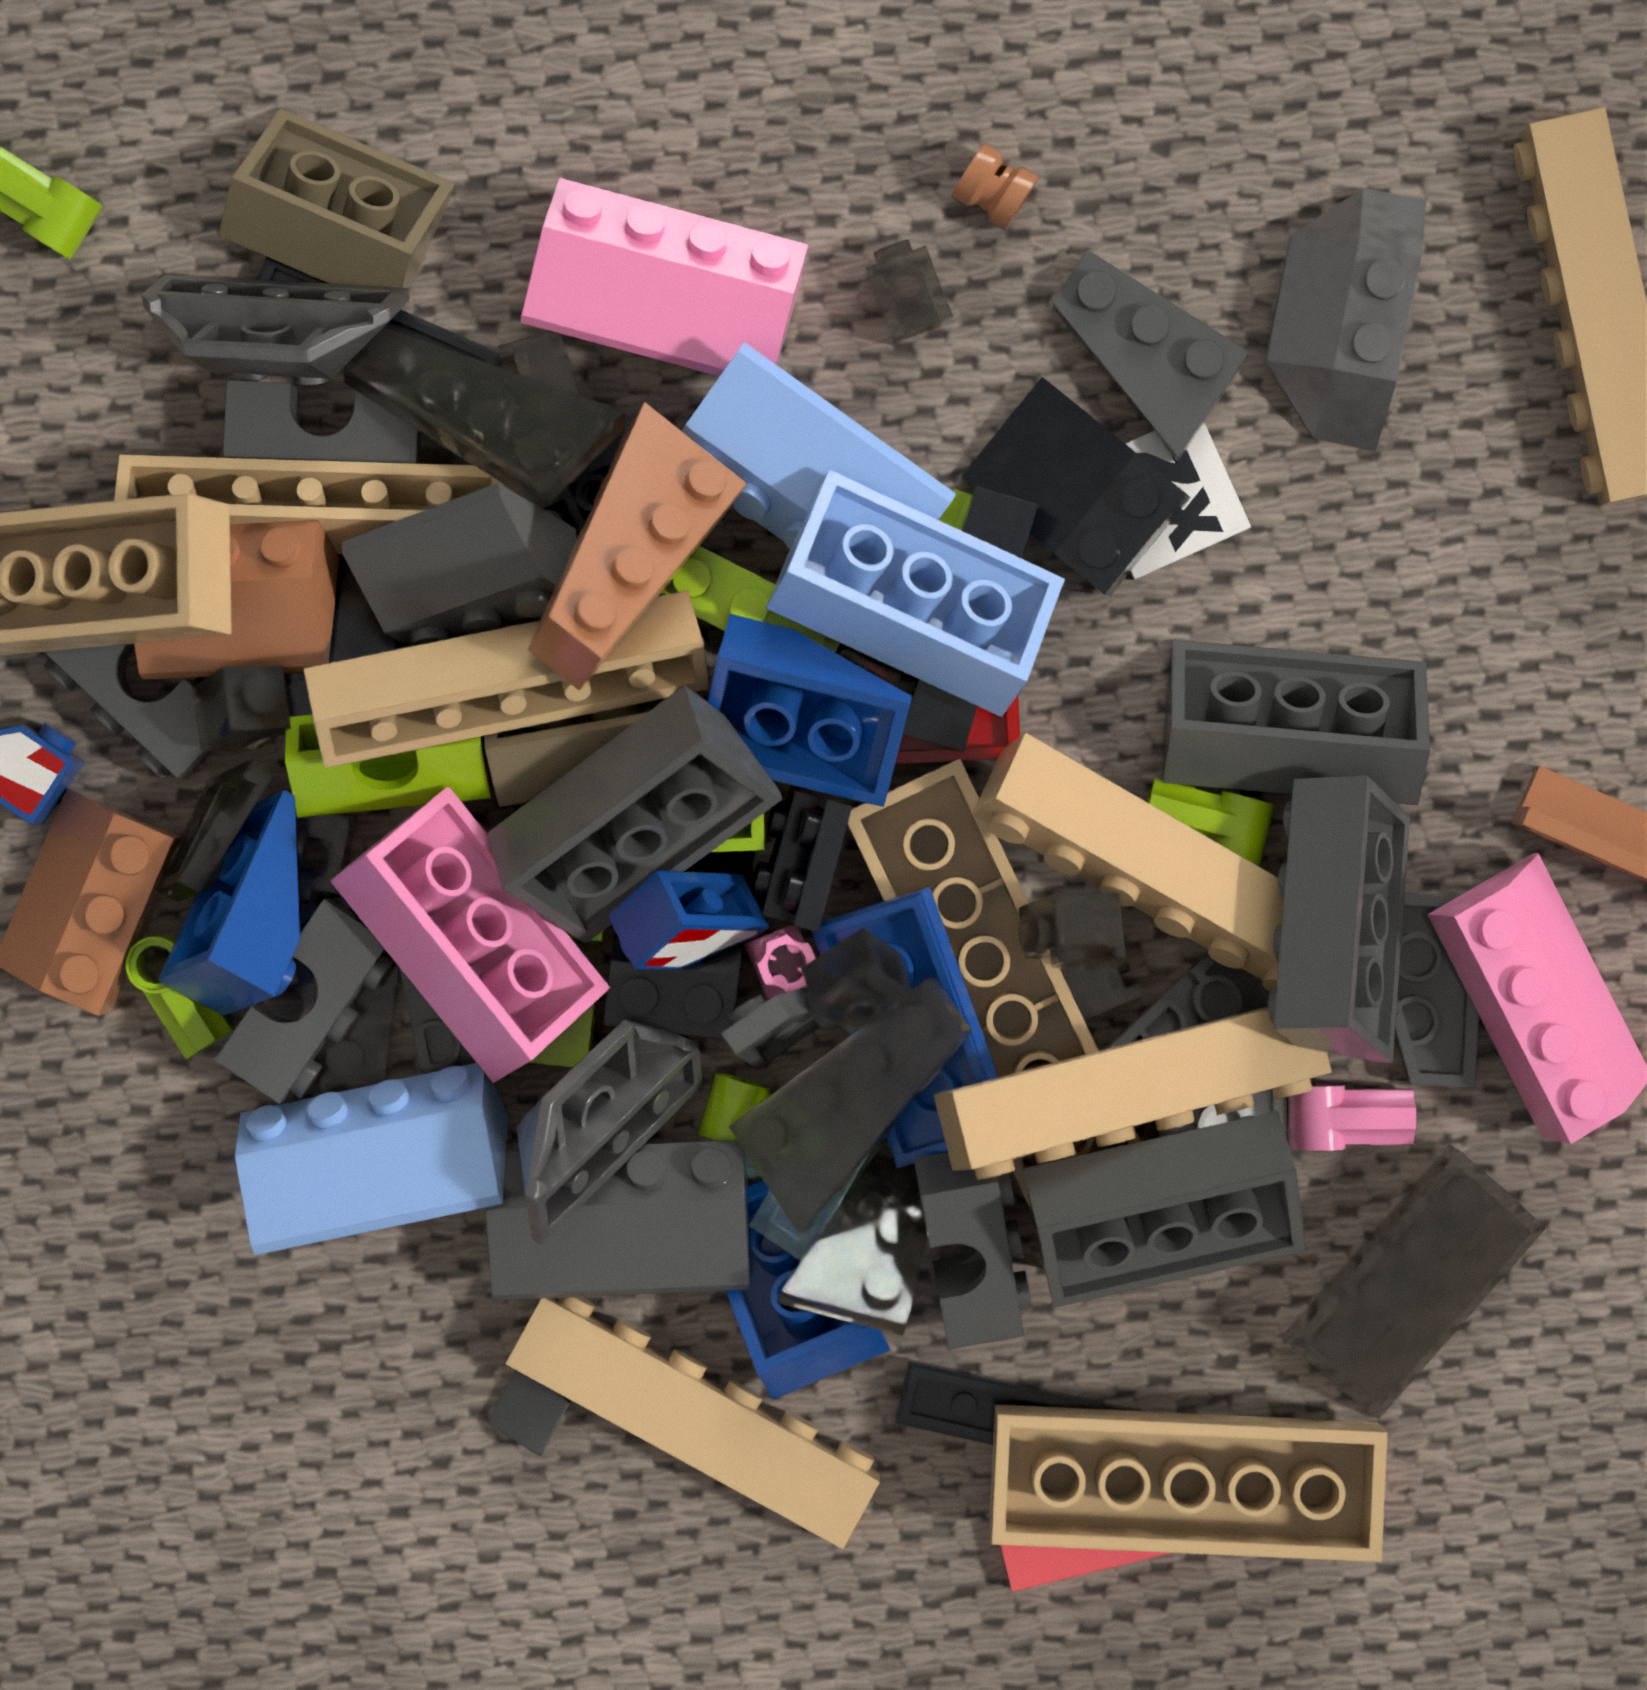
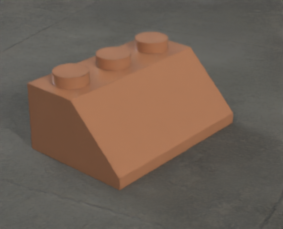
[134,520,340,680]
[0,788,185,1016]

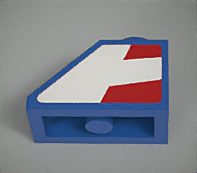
[0,722,85,825]
[608,871,769,970]

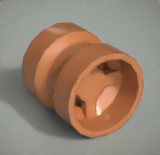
[951,142,1039,231]

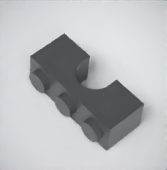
[223,380,425,464]
[44,644,239,779]
[215,898,394,1104]
[914,1152,1032,1350]

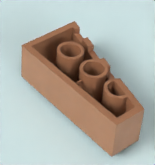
[528,402,747,691]

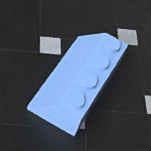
[682,342,956,549]
[766,470,1065,717]
[235,1063,508,1255]

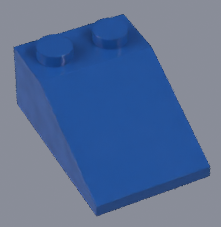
[708,614,912,807]
[158,790,300,1016]
[726,1162,891,1400]

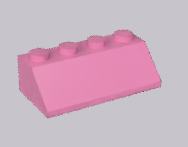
[520,178,808,376]
[330,786,610,1083]
[1427,853,1647,1144]

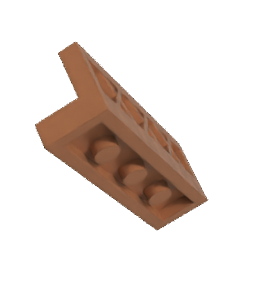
[1511,766,1647,883]

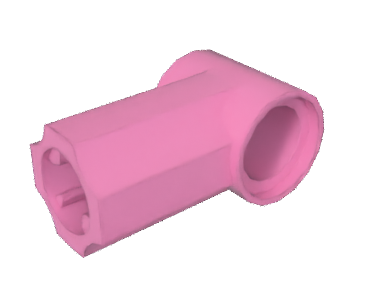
[744,924,821,1001]
[1288,1083,1416,1151]

